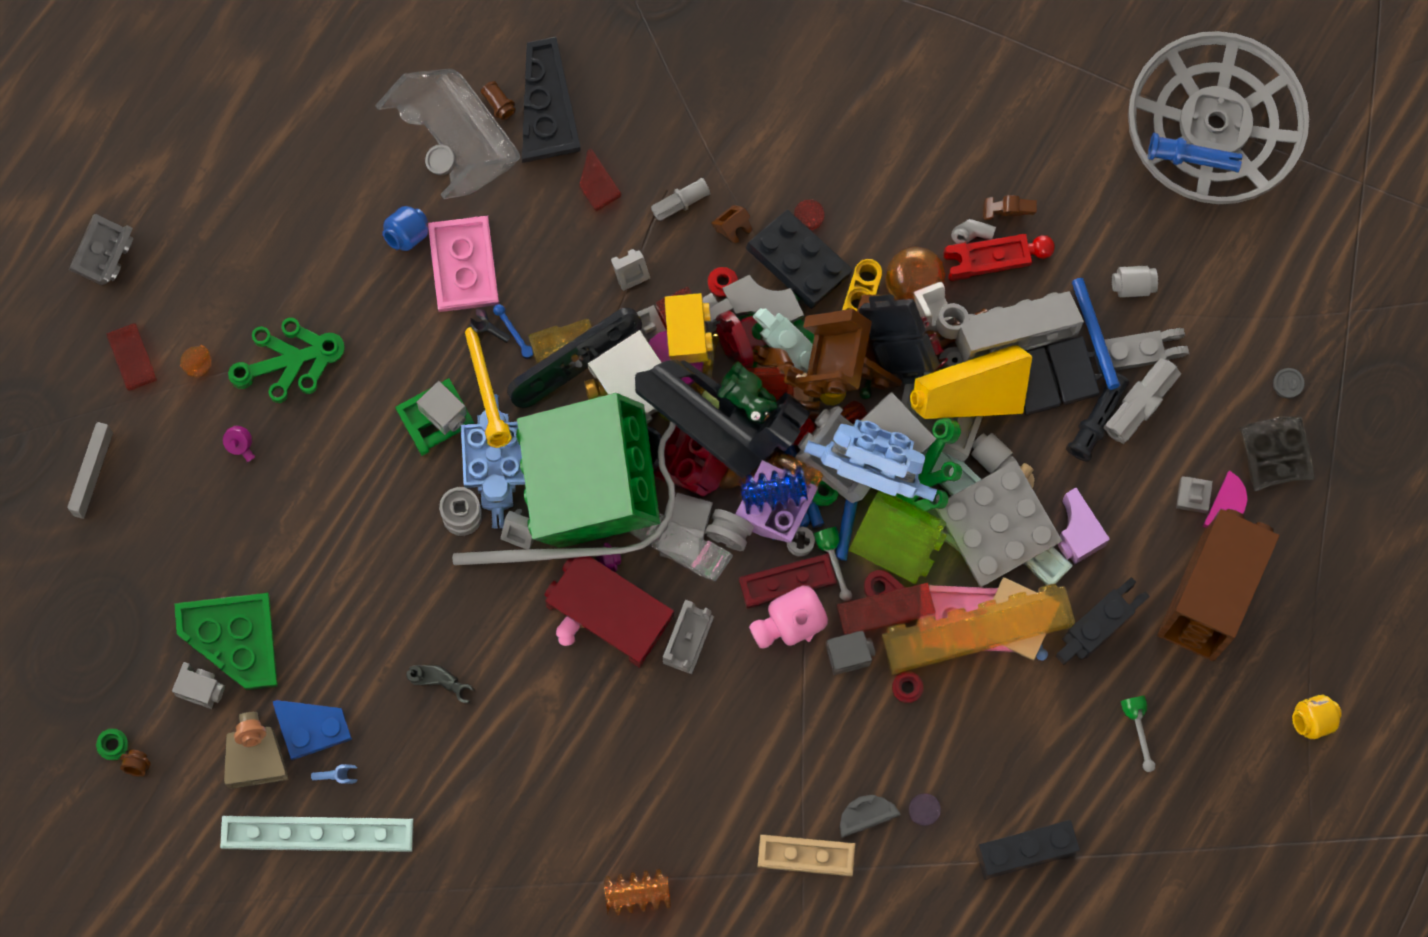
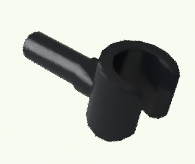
[470,309,510,343]

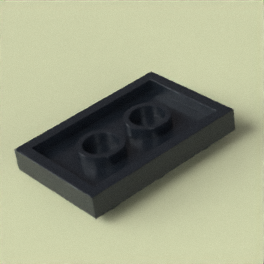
[746,209,853,309]

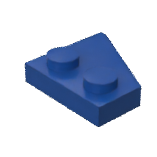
[273,700,352,760]

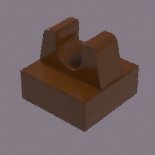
[711,205,752,243]

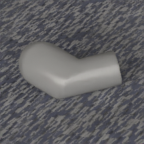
[951,219,996,244]

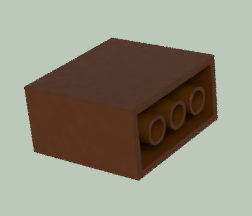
[1157,509,1280,662]

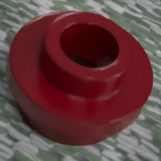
[892,671,923,703]

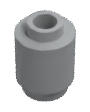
[1112,266,1158,297]
[971,433,1017,474]

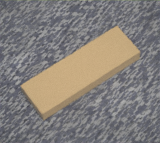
[757,835,855,876]

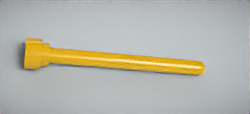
[465,327,512,448]

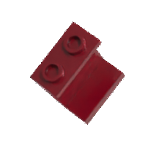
[544,556,674,668]

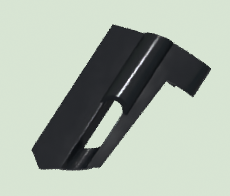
[635,360,811,479]

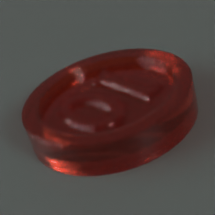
[794,200,824,230]

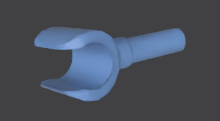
[311,764,358,784]

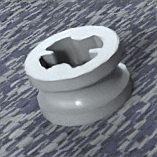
[787,527,815,557]

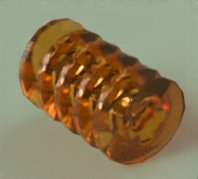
[604,869,671,916]

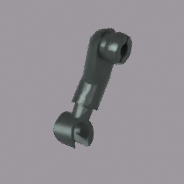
[406,665,476,704]

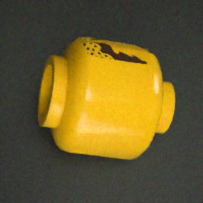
[1292,694,1341,739]

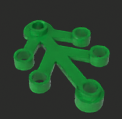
[228,318,345,403]
[890,418,962,529]

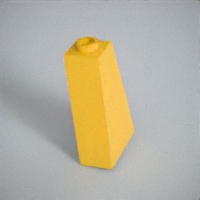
[910,345,1032,419]

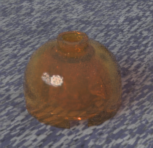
[885,246,946,301]

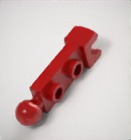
[943,234,1055,281]

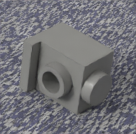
[172,662,225,709]

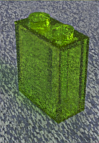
[849,491,947,584]

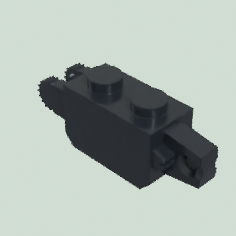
[1055,577,1150,666]

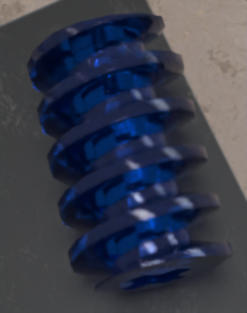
[740,466,808,515]

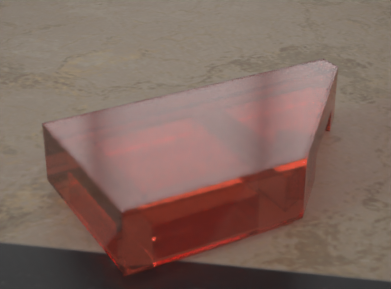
[579,149,621,212]

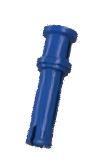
[1148,133,1243,173]

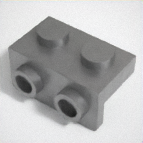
[69,214,133,286]

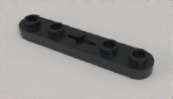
[507,308,642,408]

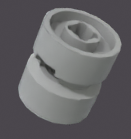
[439,487,482,536]

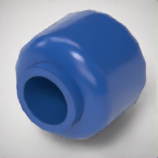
[383,206,428,251]

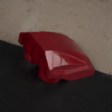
[653,425,728,497]

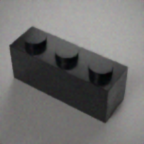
[975,820,1080,880]

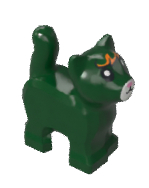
[717,361,778,424]

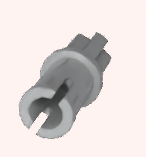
[651,178,711,221]

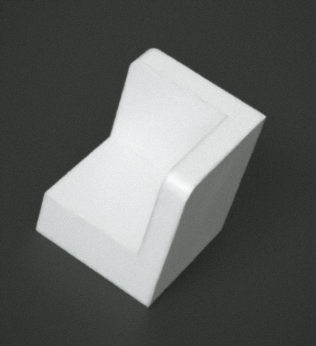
[914,282,955,331]

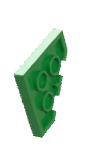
[174,593,278,690]

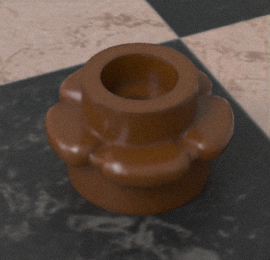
[120,750,151,777]

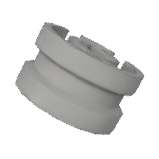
[705,509,754,551]

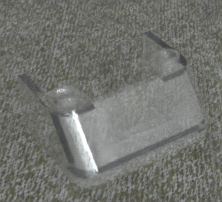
[375,69,520,199]

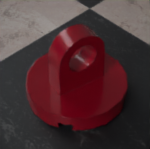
[715,310,766,368]

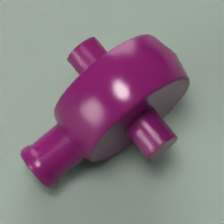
[223,426,255,462]

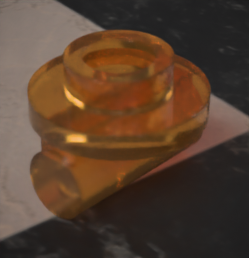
[179,344,212,377]

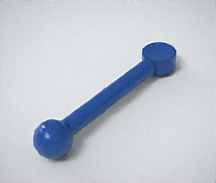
[493,304,533,359]

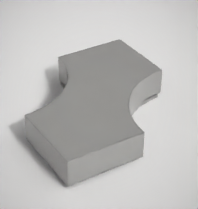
[723,275,804,323]

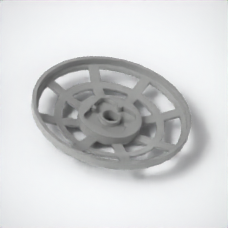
[1128,31,1309,204]

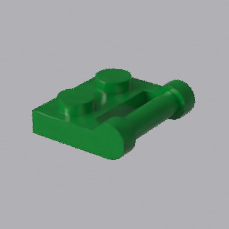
[395,378,475,456]

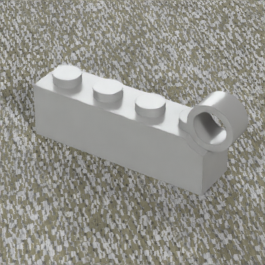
[936,291,1084,362]

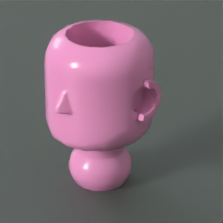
[749,586,828,648]

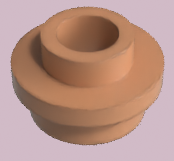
[234,719,266,747]

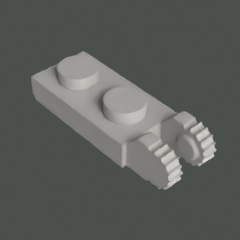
[1105,328,1189,371]

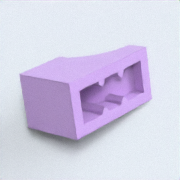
[1058,488,1110,564]

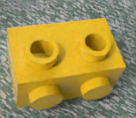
[665,293,713,363]

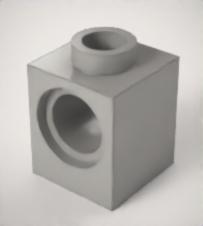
[417,381,467,435]

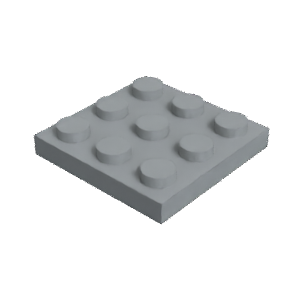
[935,460,1062,588]

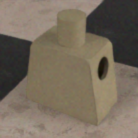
[224,712,289,789]

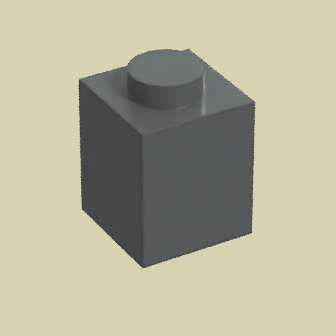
[826,630,875,675]

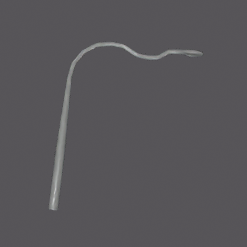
[452,421,676,565]

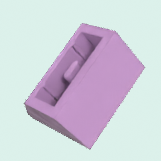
[735,460,818,543]

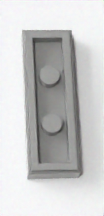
[67,422,113,519]

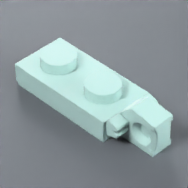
[753,308,813,373]

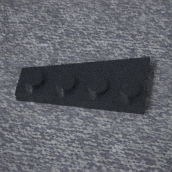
[522,37,581,163]

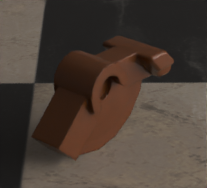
[983,195,1037,220]

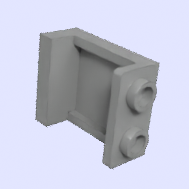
[795,406,871,503]

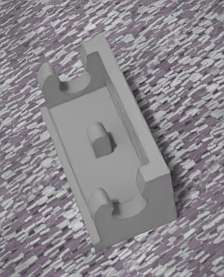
[663,600,714,674]

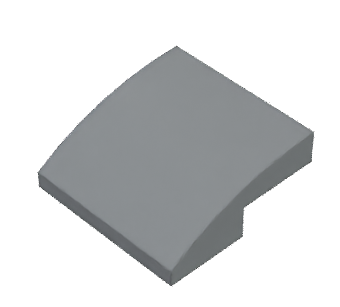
[861,392,936,453]

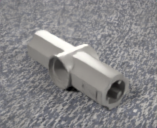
[1104,358,1182,444]

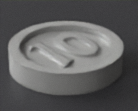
[425,145,456,175]

